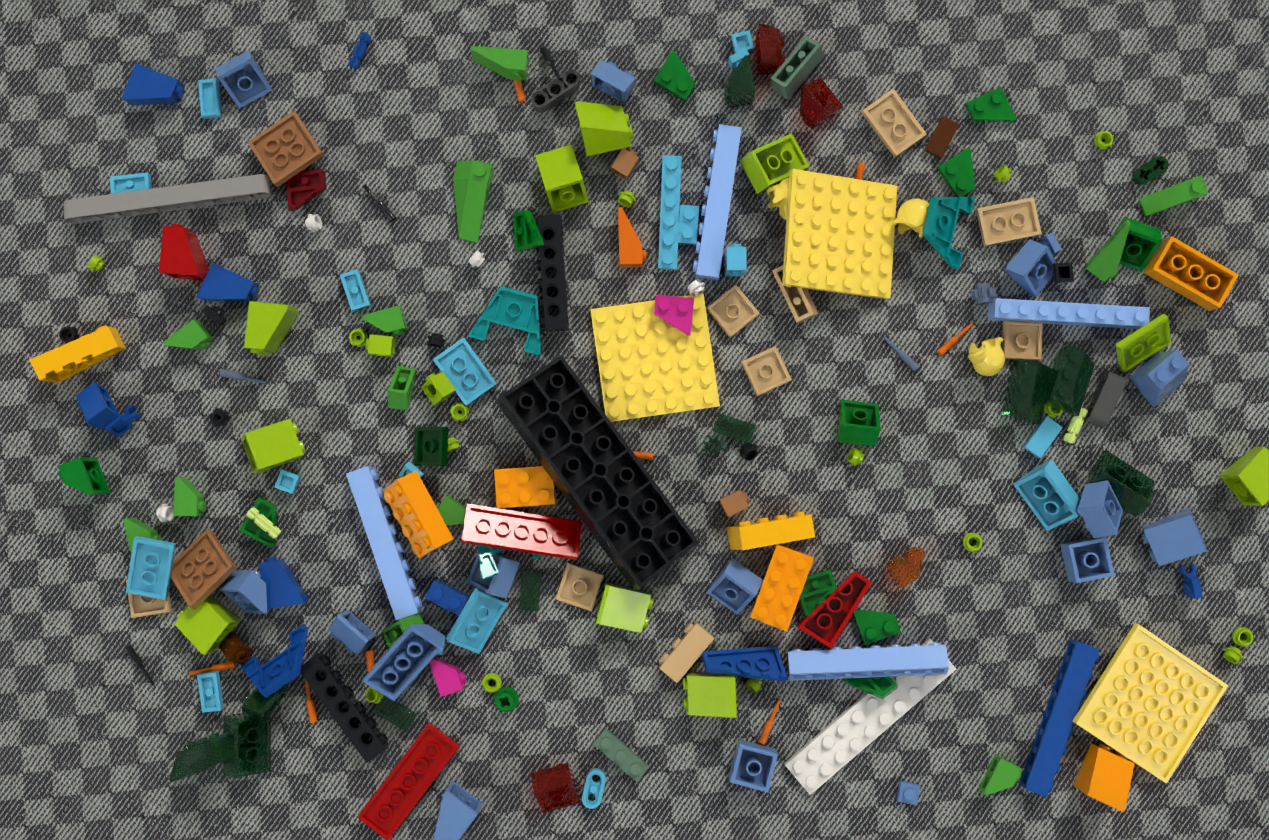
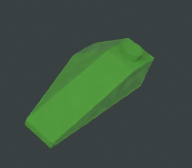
[453,160,494,243]

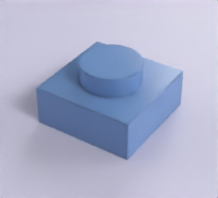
[1040,232,1062,254]
[896,781,920,805]

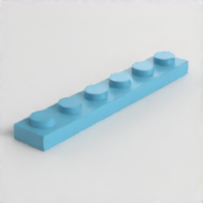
[658,155,682,270]

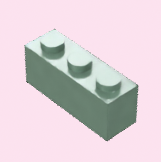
[770,36,823,100]

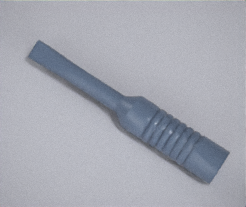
[883,337,920,372]
[220,369,267,384]

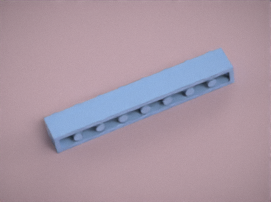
[692,124,742,281]
[988,298,1150,329]
[346,466,422,620]
[788,643,949,681]

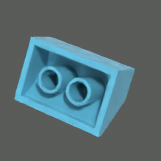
[1013,459,1081,531]

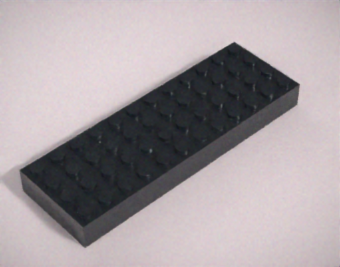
[496,355,699,591]

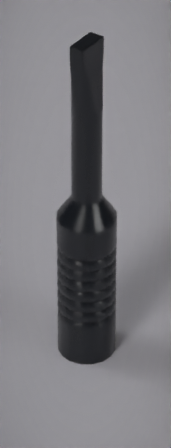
[540,47,561,80]
[363,184,396,222]
[124,645,154,686]

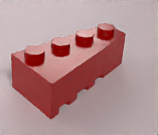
[797,571,872,648]

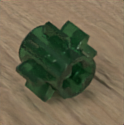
[702,435,725,457]

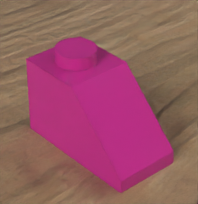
[429,656,467,697]

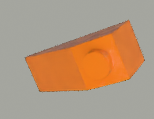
[618,207,646,268]

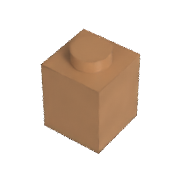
[611,148,639,181]
[718,489,750,517]

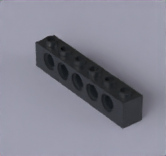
[535,214,569,332]
[300,652,389,763]

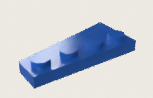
[702,646,787,682]

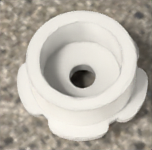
[305,214,322,232]
[468,250,485,268]
[687,279,705,296]
[156,504,174,522]

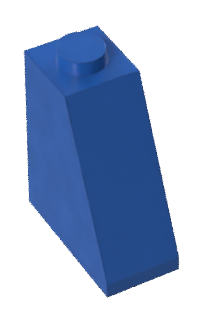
[121,63,185,106]
[196,263,260,302]
[259,556,309,609]

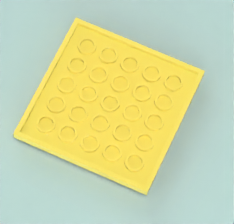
[782,169,897,299]
[590,293,720,422]
[1072,623,1228,784]

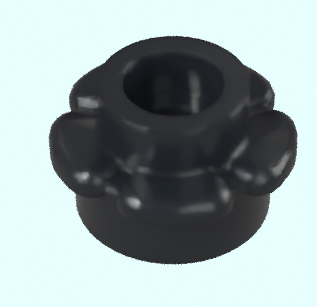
[59,326,79,344]
[427,333,446,348]
[210,408,229,427]
[740,443,758,461]

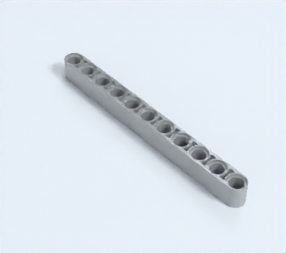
[63,174,271,224]

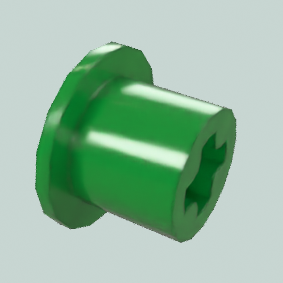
[494,687,519,712]

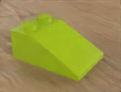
[739,133,810,194]

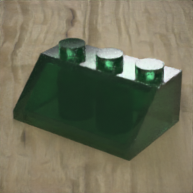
[1041,345,1095,416]
[1002,358,1052,424]
[1087,450,1154,517]
[223,712,271,779]
[169,732,236,783]

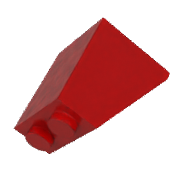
[159,224,209,281]

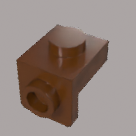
[219,632,254,665]

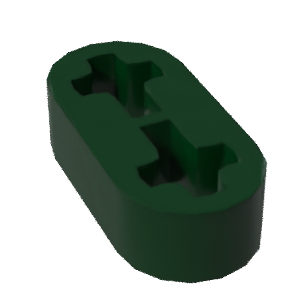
[1132,156,1169,185]

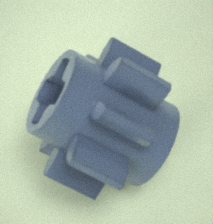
[971,283,996,305]

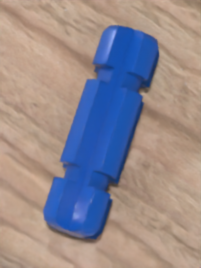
[348,32,371,69]

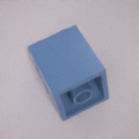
[1128,349,1190,407]
[1141,508,1207,566]
[433,781,483,840]

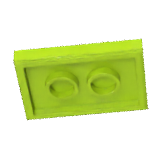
[1115,314,1171,373]

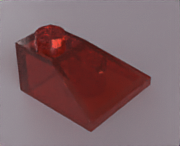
[800,78,843,129]

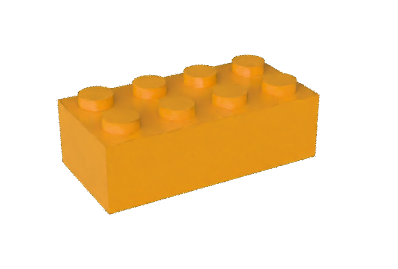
[1143,236,1239,311]
[382,470,454,558]
[750,544,814,632]

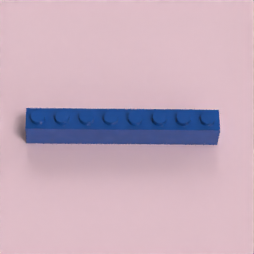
[1019,639,1099,797]

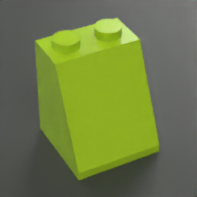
[575,101,634,156]
[535,144,589,213]
[244,301,299,356]
[241,419,305,475]
[1219,447,1269,506]
[596,582,654,633]
[174,595,241,655]
[683,672,737,718]

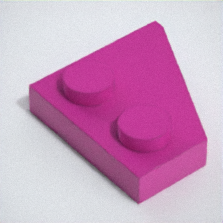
[654,295,694,336]

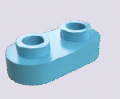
[582,768,606,809]

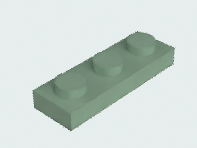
[593,728,649,782]

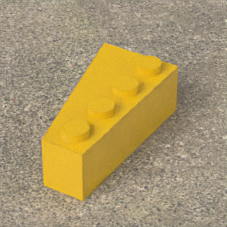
[29,325,126,383]

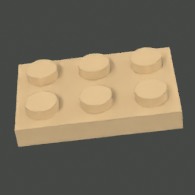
[861,89,927,158]
[976,197,1042,247]

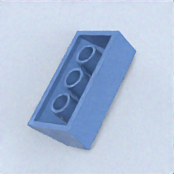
[362,624,443,701]

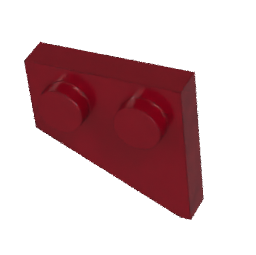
[286,169,327,211]

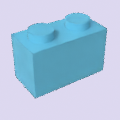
[724,244,747,276]

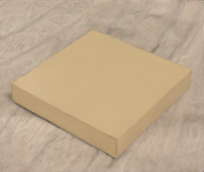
[706,285,760,338]
[1002,321,1043,361]
[741,346,792,396]
[555,563,604,612]
[126,580,172,618]

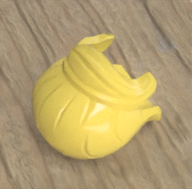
[766,178,789,220]
[893,198,929,237]
[968,337,1005,376]

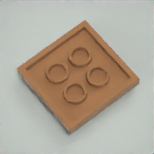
[247,110,324,187]
[171,528,237,610]

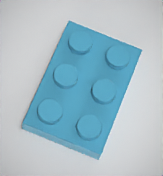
[433,337,498,406]
[126,536,176,600]
[446,588,508,654]

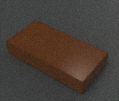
[924,116,960,159]

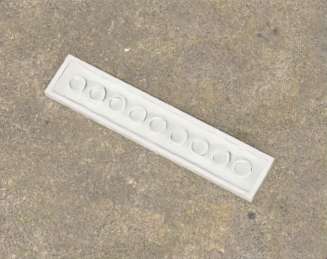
[784,638,956,795]

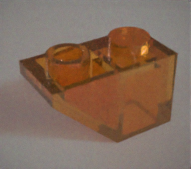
[886,546,925,588]

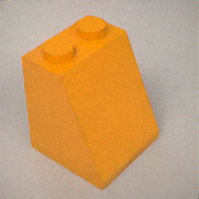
[1073,743,1135,812]

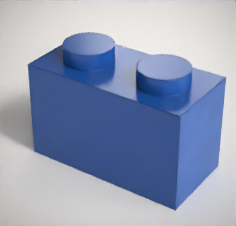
[76,382,119,430]
[425,579,470,616]

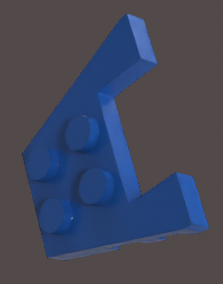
[241,624,308,697]

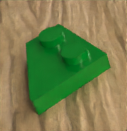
[653,50,696,102]
[965,87,1017,123]
[937,147,975,197]
[513,210,544,252]
[239,496,277,549]
[800,569,837,616]
[853,609,901,645]
[843,676,898,699]

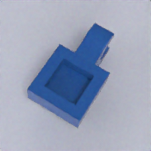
[104,405,141,438]
[1178,564,1203,599]

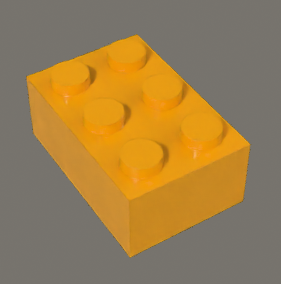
[494,466,556,508]

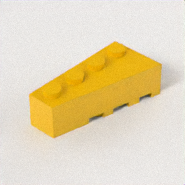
[727,511,815,550]

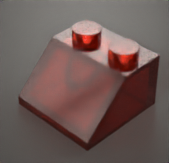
[755,24,785,75]
[531,763,581,813]

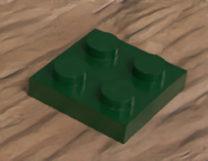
[414,427,448,466]

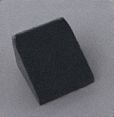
[1053,262,1074,283]

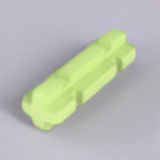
[1064,407,1088,444]
[246,507,281,539]

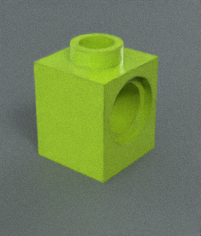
[365,334,396,357]
[421,372,456,406]

